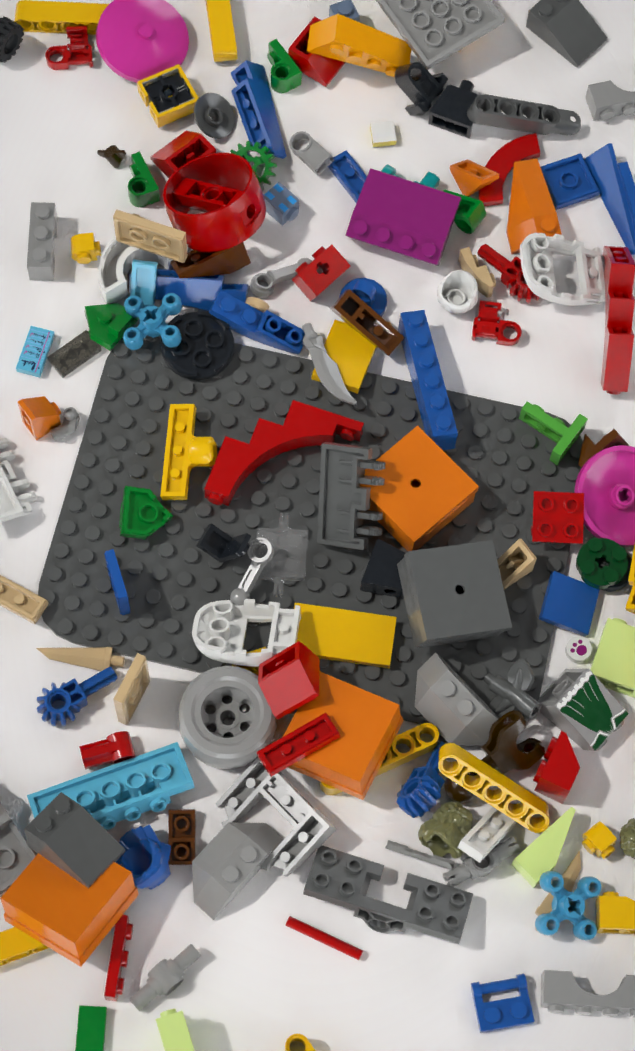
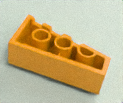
[307,14,411,76]

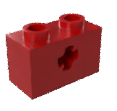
[291,244,351,301]

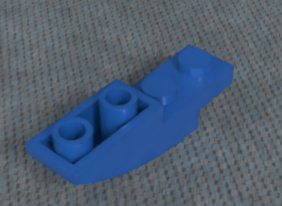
[209,290,305,355]

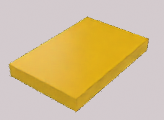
[311,320,377,394]

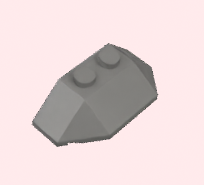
[415,652,499,746]
[192,822,284,920]

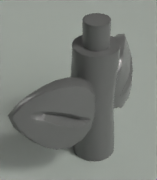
[484,659,541,719]

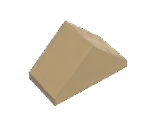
[497,539,537,589]

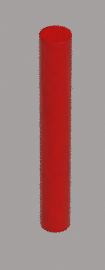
[285,916,363,960]

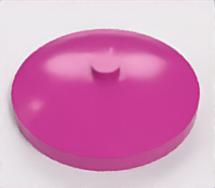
[96,0,189,83]
[574,445,635,546]

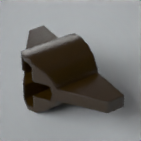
[97,145,127,168]

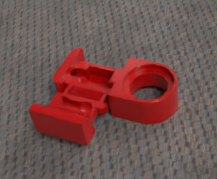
[45,26,93,70]
[471,300,522,346]

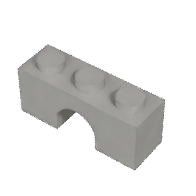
[27,202,58,281]

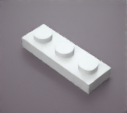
[457,807,517,863]

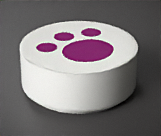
[565,636,592,663]

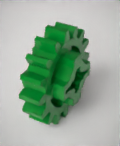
[230,141,277,191]

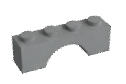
[585,80,635,121]
[541,970,635,1017]

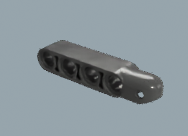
[467,94,581,135]

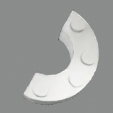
[98,237,188,304]

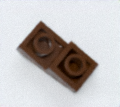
[168,809,195,865]

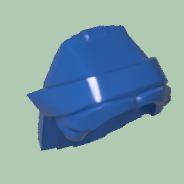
[116,824,171,890]

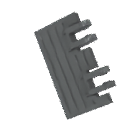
[317,442,385,550]

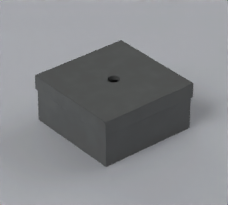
[397,540,512,649]

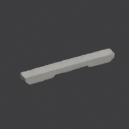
[385,840,455,870]

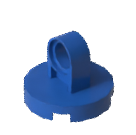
[339,278,387,317]

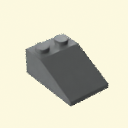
[526,0,608,68]
[24,792,125,888]

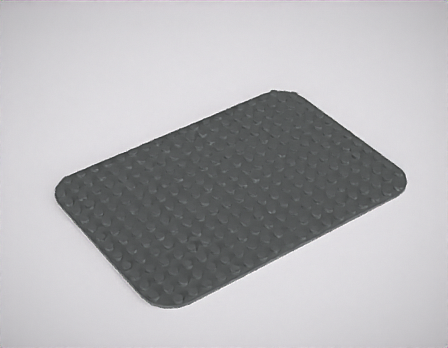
[38,336,583,724]

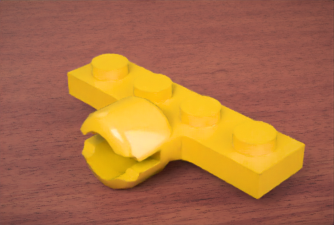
[160,404,217,500]

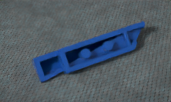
[230,60,287,159]
[584,143,635,255]
[129,269,248,311]

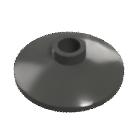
[194,93,235,139]

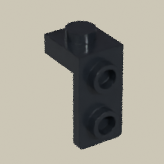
[196,524,251,563]

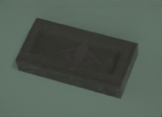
[47,330,102,378]

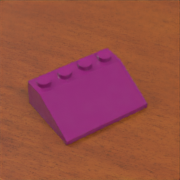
[345,168,461,266]

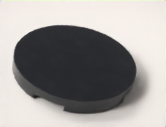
[161,310,235,380]

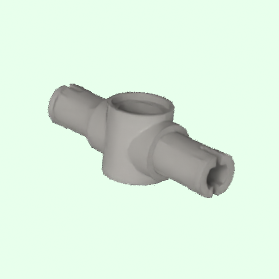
[442,836,520,887]
[129,944,202,1011]

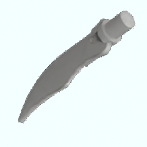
[302,323,357,405]

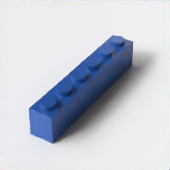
[398,310,458,450]

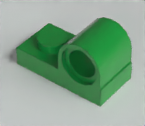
[267,39,302,93]
[128,151,160,208]
[443,189,487,234]

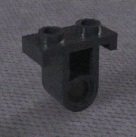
[395,62,449,115]

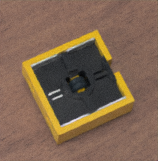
[137,64,198,128]

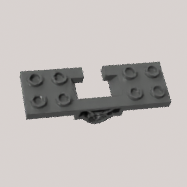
[303,845,473,944]

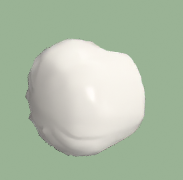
[437,270,478,314]

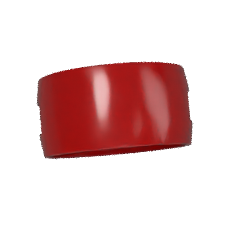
[163,153,266,252]

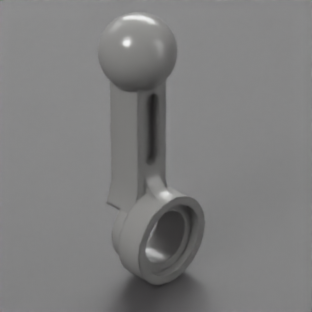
[250,258,312,298]
[230,537,274,605]

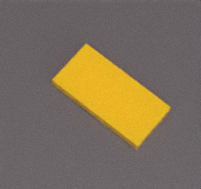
[294,603,397,668]

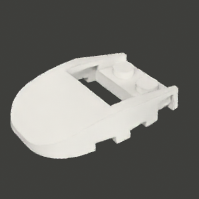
[520,233,605,306]
[192,599,301,667]

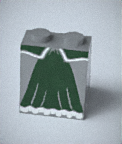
[537,669,629,751]

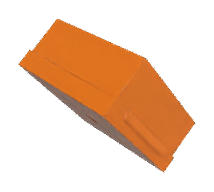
[360,425,479,551]
[283,672,403,800]
[0,853,139,967]

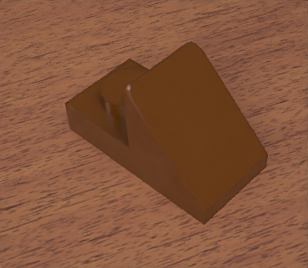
[579,429,630,468]

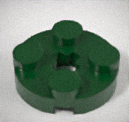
[576,537,628,589]

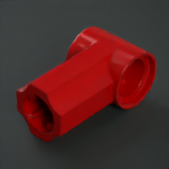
[79,731,135,770]

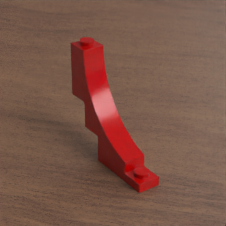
[601,246,635,395]
[204,400,364,506]

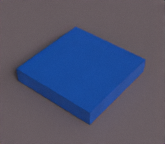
[541,153,600,210]
[104,549,131,615]
[539,571,600,637]

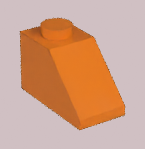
[18,396,61,441]

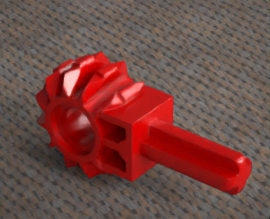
[477,244,540,304]

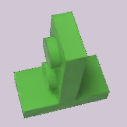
[519,401,588,466]

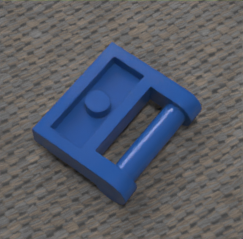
[470,973,535,1033]

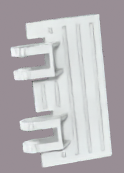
[0,438,37,523]

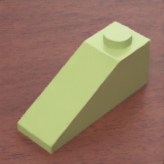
[511,807,576,888]

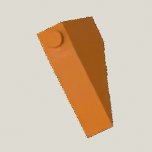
[506,158,562,254]

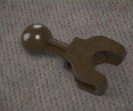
[444,710,545,803]

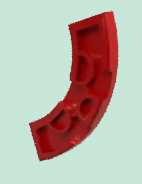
[478,133,541,206]

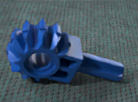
[37,667,118,727]
[396,741,447,818]

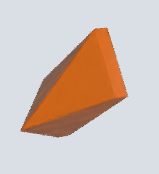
[450,159,499,197]

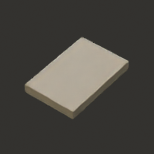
[113,209,188,263]
[113,653,150,725]

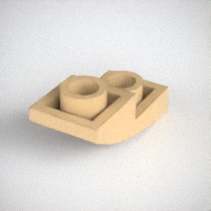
[458,247,496,298]

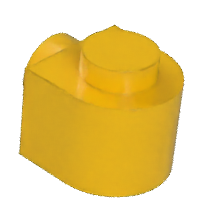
[71,233,101,264]
[582,821,617,860]

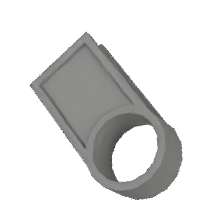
[289,131,334,176]

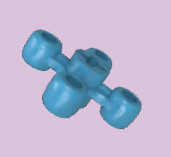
[123,293,182,350]
[535,871,602,940]

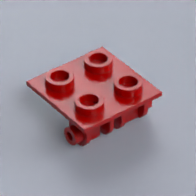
[531,491,584,544]

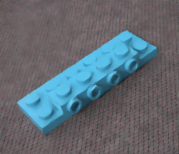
[27,742,195,830]

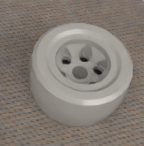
[178,666,277,770]

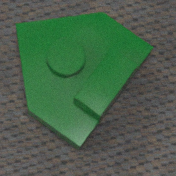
[84,303,138,351]
[119,486,173,539]

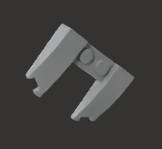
[216,757,337,877]

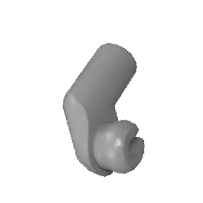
[50,407,80,441]

